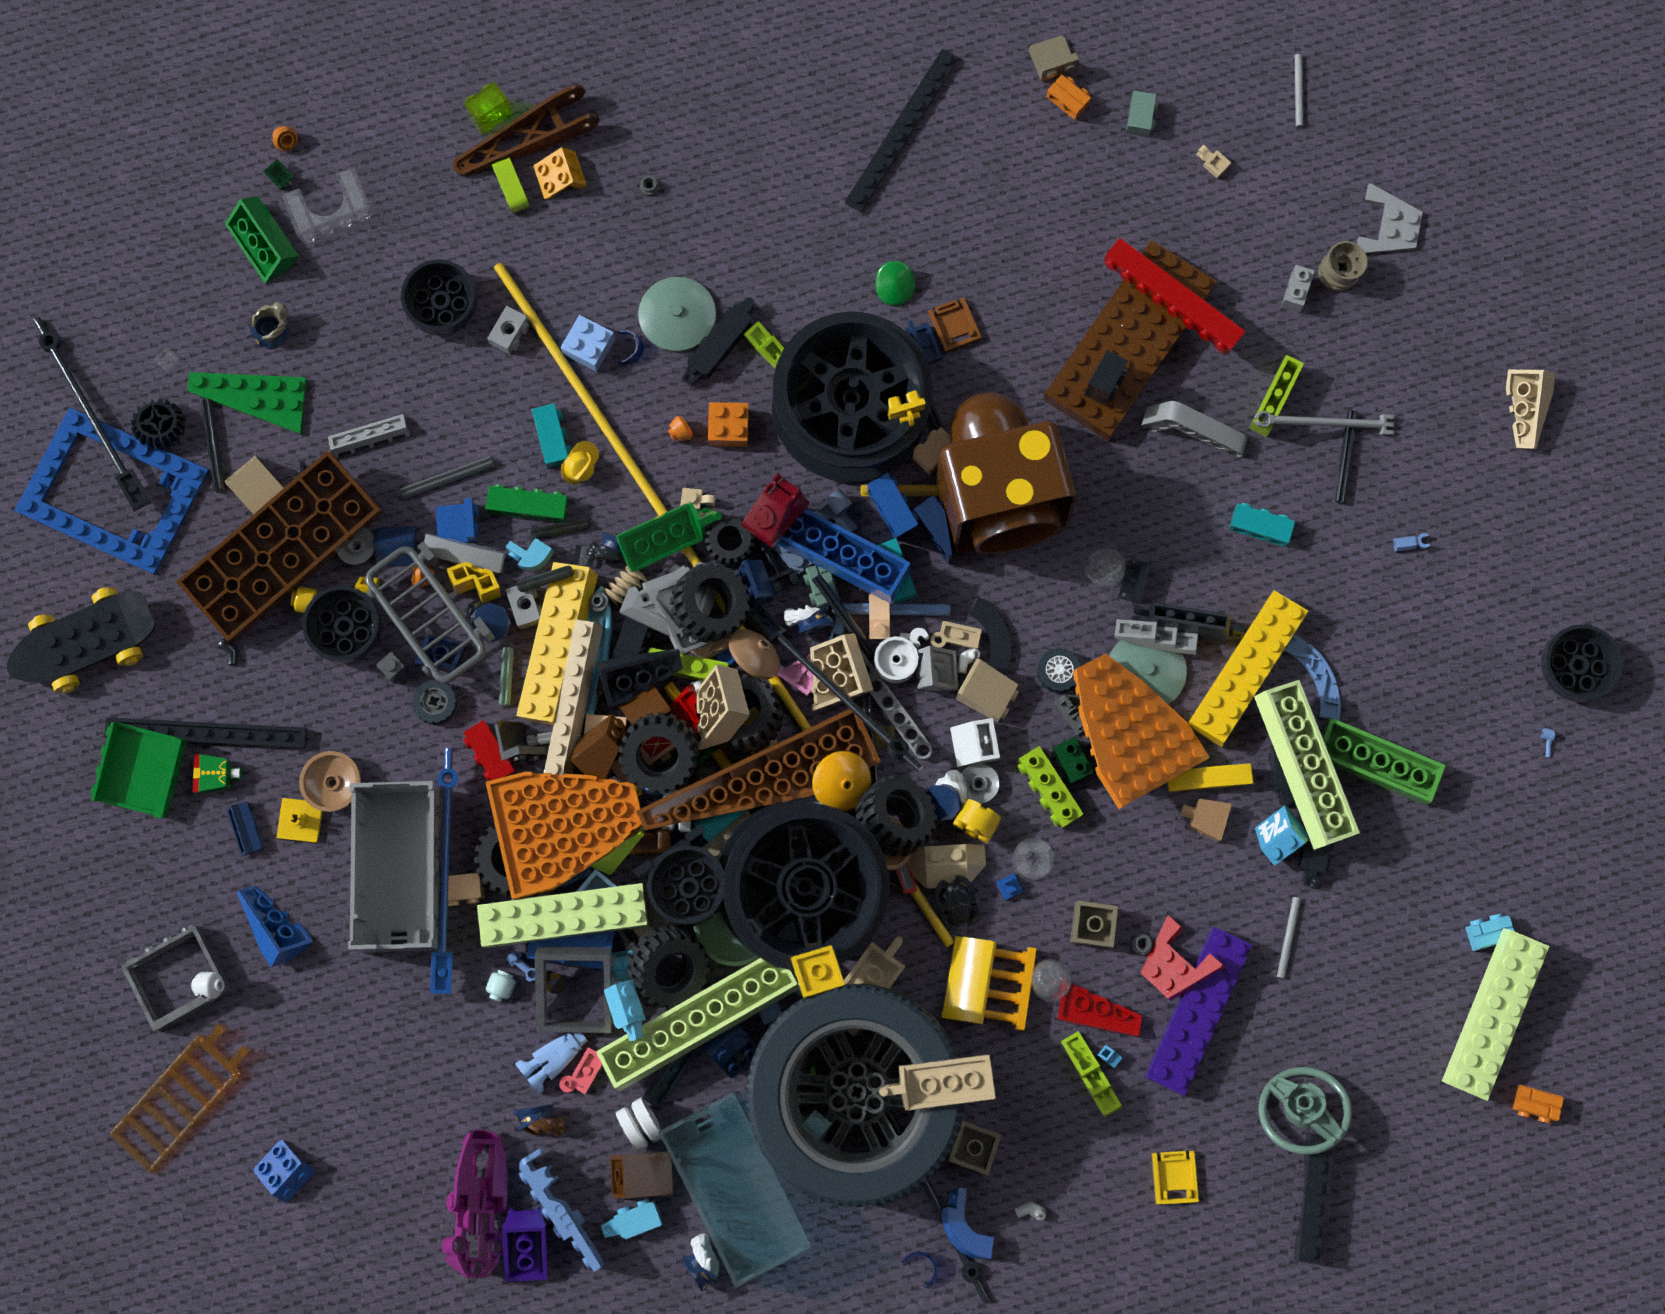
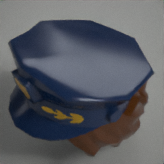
[513,1104,566,1137]

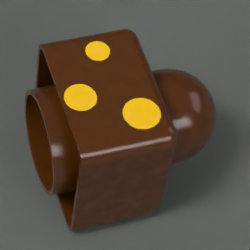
[936,392,1078,554]

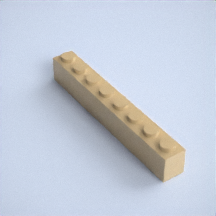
[544,620,603,775]

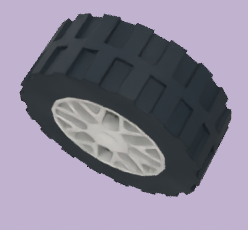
[1036,648,1081,693]

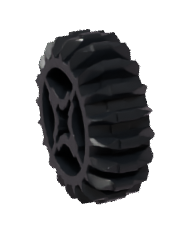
[131,398,186,450]

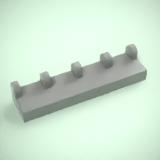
[328,414,410,458]

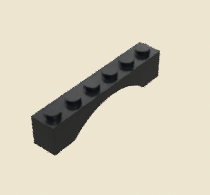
[1294,1133,1331,1264]

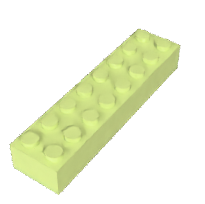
[1254,680,1360,850]
[477,883,649,948]
[1442,928,1549,1101]

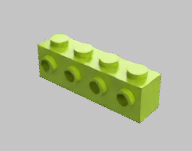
[1017,746,1083,829]

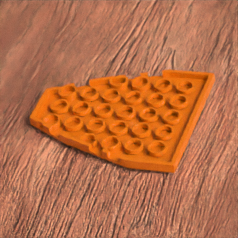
[1073,654,1210,809]
[486,772,642,900]

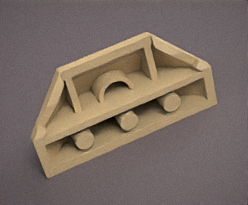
[908,844,986,889]

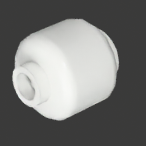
[191,972,224,999]

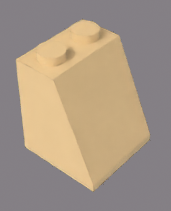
[225,456,283,514]
[956,658,1019,722]

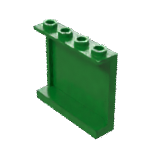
[90,722,188,819]

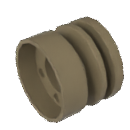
[1318,241,1368,292]

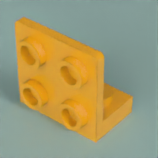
[534,147,587,199]

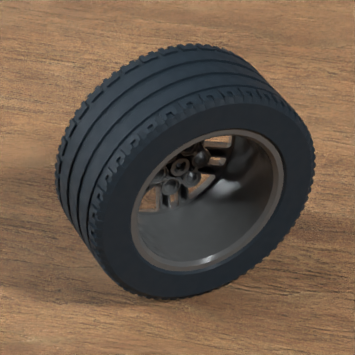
[746,984,964,1207]

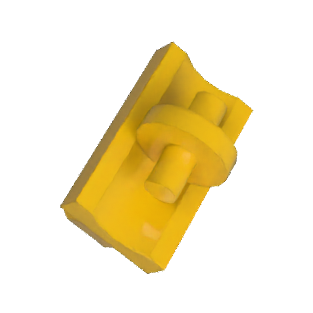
[888,390,926,426]

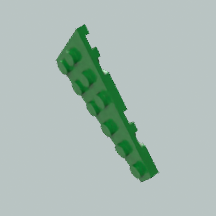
[187,372,307,435]

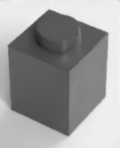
[376,652,408,683]

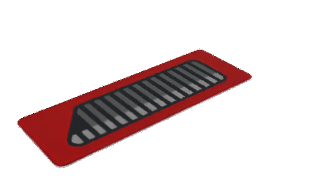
[897,862,918,894]

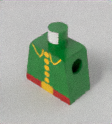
[193,754,242,794]

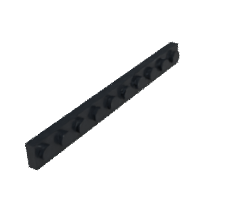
[845,48,959,212]
[104,717,308,749]

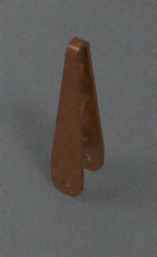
[453,85,600,177]

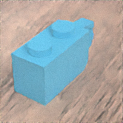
[604,979,645,1042]
[601,1198,663,1239]

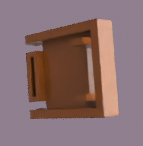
[928,297,981,353]

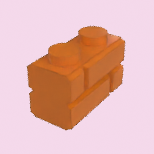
[1046,74,1091,120]
[1512,1085,1564,1124]

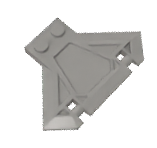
[619,562,718,655]

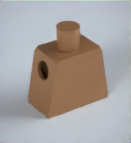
[1180,799,1232,842]

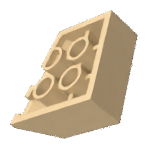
[810,634,873,711]
[697,664,749,750]

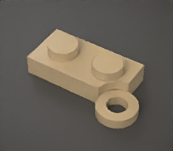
[930,621,982,649]

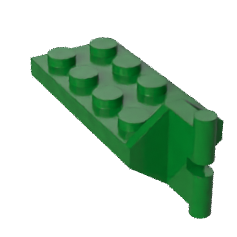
[615,502,722,573]

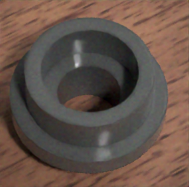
[640,176,659,195]
[589,592,609,612]
[1132,934,1153,955]

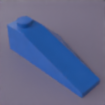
[237,885,313,967]

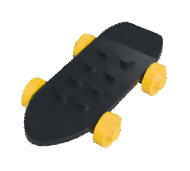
[7,587,156,694]

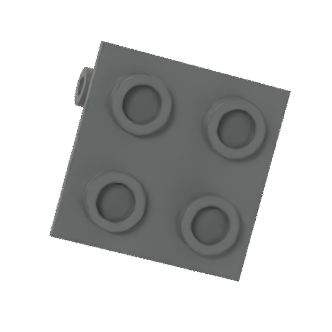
[1054,688,1084,735]

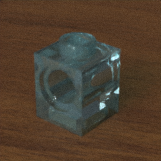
[801,1109,831,1140]

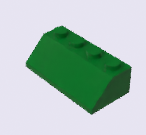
[225,196,299,283]

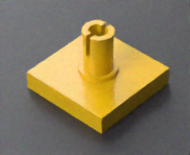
[277,798,323,843]
[791,945,845,999]

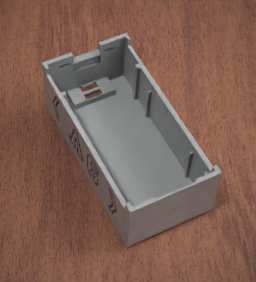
[348,781,443,953]

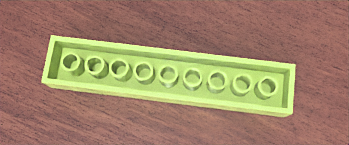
[596,958,800,1091]

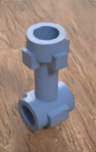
[506,950,535,982]

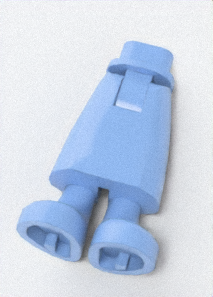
[515,1032,588,1094]

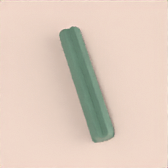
[499,647,514,706]

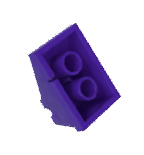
[502,1206,548,1282]

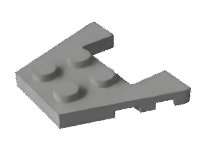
[1357,184,1423,254]

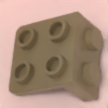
[1029,36,1079,81]

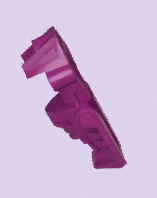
[442,1129,508,1278]

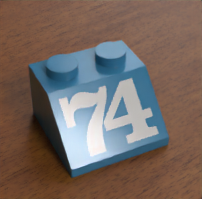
[1255,805,1310,866]

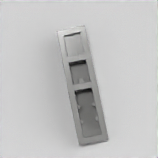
[424,534,506,573]
[1115,619,1198,655]

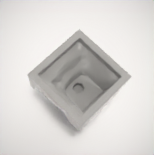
[916,646,958,692]

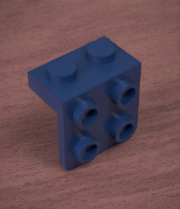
[905,320,942,365]

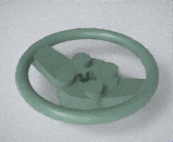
[1258,1067,1352,1155]

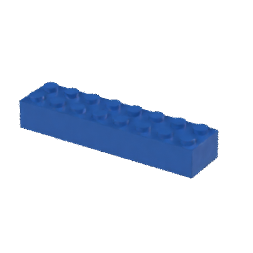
[777,509,911,604]

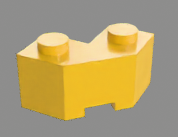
[447,562,501,603]

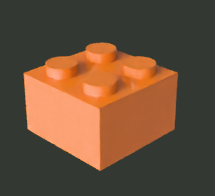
[708,402,749,447]

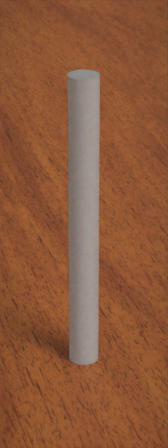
[1295,54,1304,127]
[1277,897,1301,979]

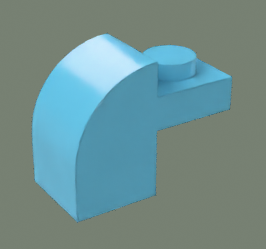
[506,538,554,571]

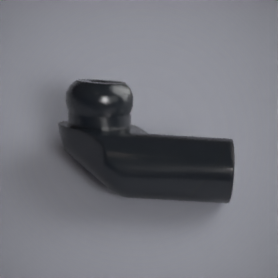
[217,638,238,665]

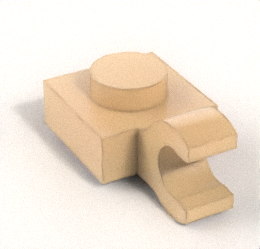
[1196,145,1231,178]
[680,488,716,511]

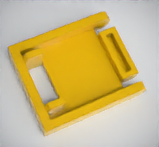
[1152,1151,1199,1204]

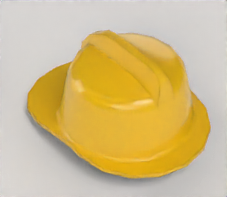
[561,441,599,485]

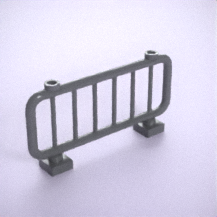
[366,541,495,683]

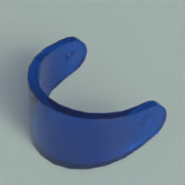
[618,330,644,364]
[901,1251,937,1288]

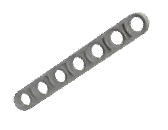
[860,649,932,760]

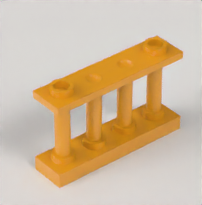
[984,940,1036,1031]

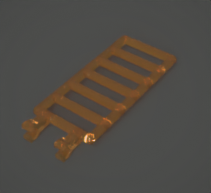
[110,1024,252,1174]

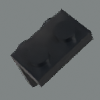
[495,721,547,763]

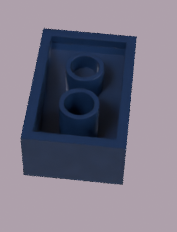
[914,495,952,565]

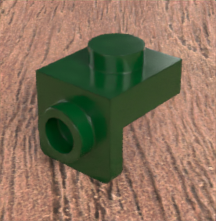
[263,159,294,189]

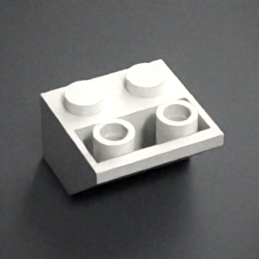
[950,718,1000,767]

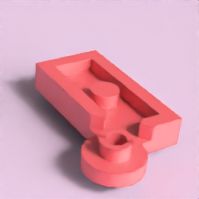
[559,1047,602,1094]

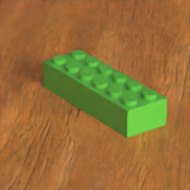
[1321,718,1446,805]

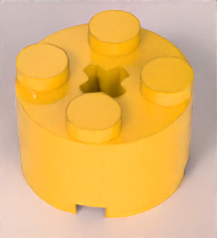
[953,799,1001,844]

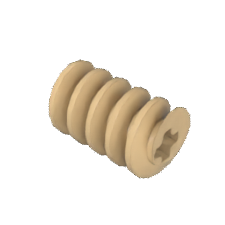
[603,566,647,608]

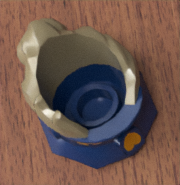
[250,302,290,349]

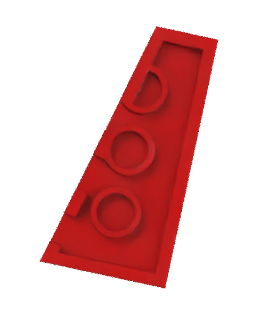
[1057,979,1142,1038]

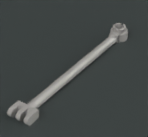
[1254,411,1395,435]

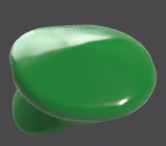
[876,261,915,306]

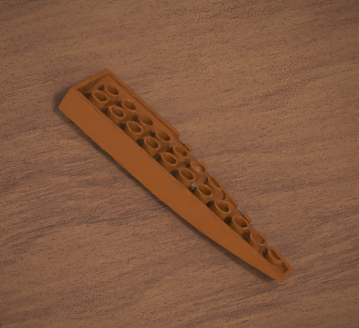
[636,709,881,830]

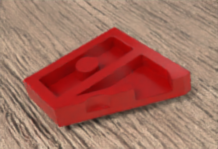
[669,684,701,737]

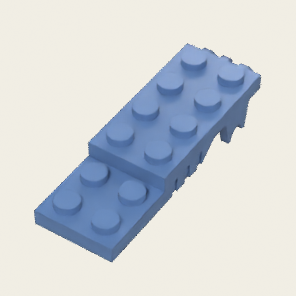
[519,1148,605,1272]

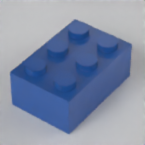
[866,473,919,539]

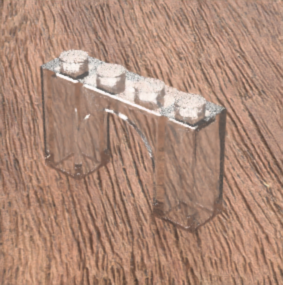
[282,167,373,242]

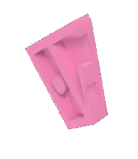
[777,654,813,696]

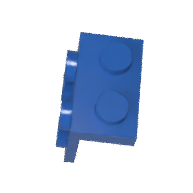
[436,498,480,543]
[254,1140,316,1203]

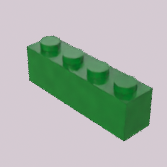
[485,484,569,522]

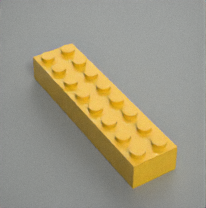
[516,562,598,726]
[1188,590,1308,747]

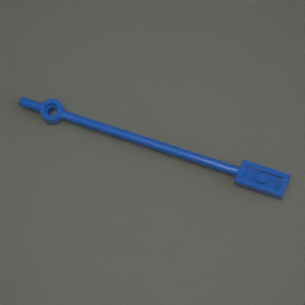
[430,748,458,994]

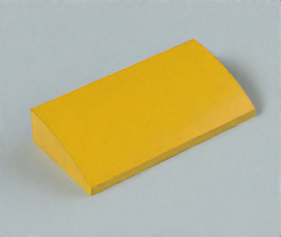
[942,936,997,1024]

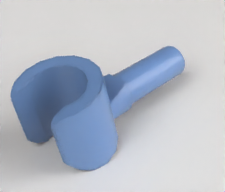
[1541,728,1555,757]

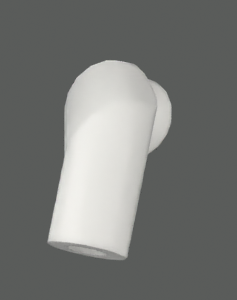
[957,648,980,674]

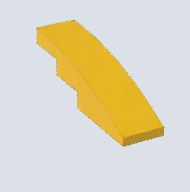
[1168,763,1254,792]

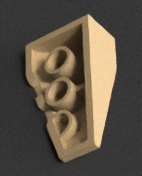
[1506,370,1555,449]

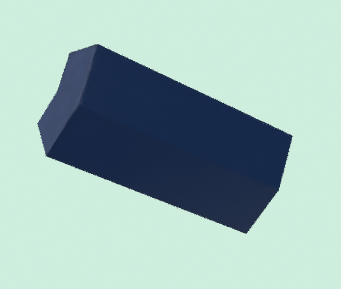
[226,801,264,857]

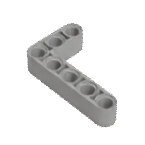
[1141,401,1248,457]

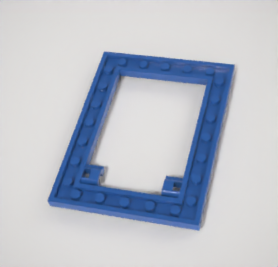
[14,407,209,575]

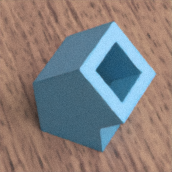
[1098,1045,1122,1068]

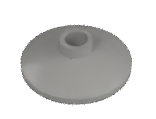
[338,529,374,565]
[961,763,999,804]

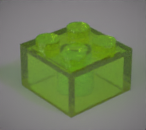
[463,81,513,135]

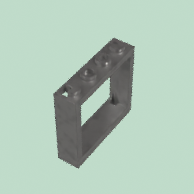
[121,925,232,1032]
[535,947,616,1033]

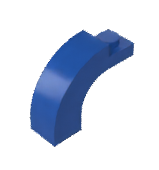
[942,1187,994,1260]

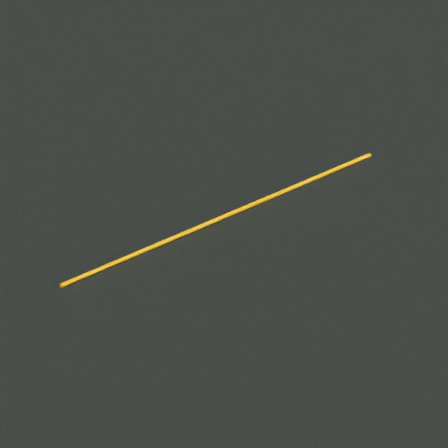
[494,263,955,948]

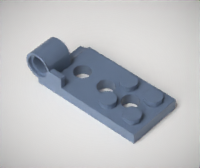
[773,489,858,576]

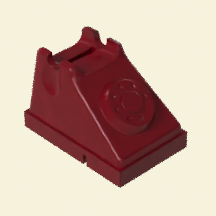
[741,473,810,549]

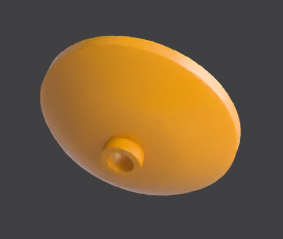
[812,751,871,811]

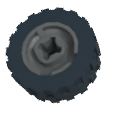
[412,680,458,725]

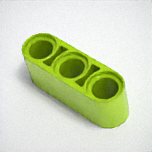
[491,158,530,214]

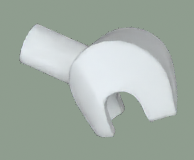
[900,628,930,648]

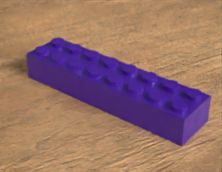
[1144,927,1252,1096]

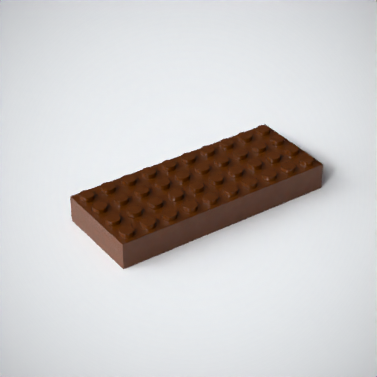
[1043,240,1217,442]
[176,450,385,643]

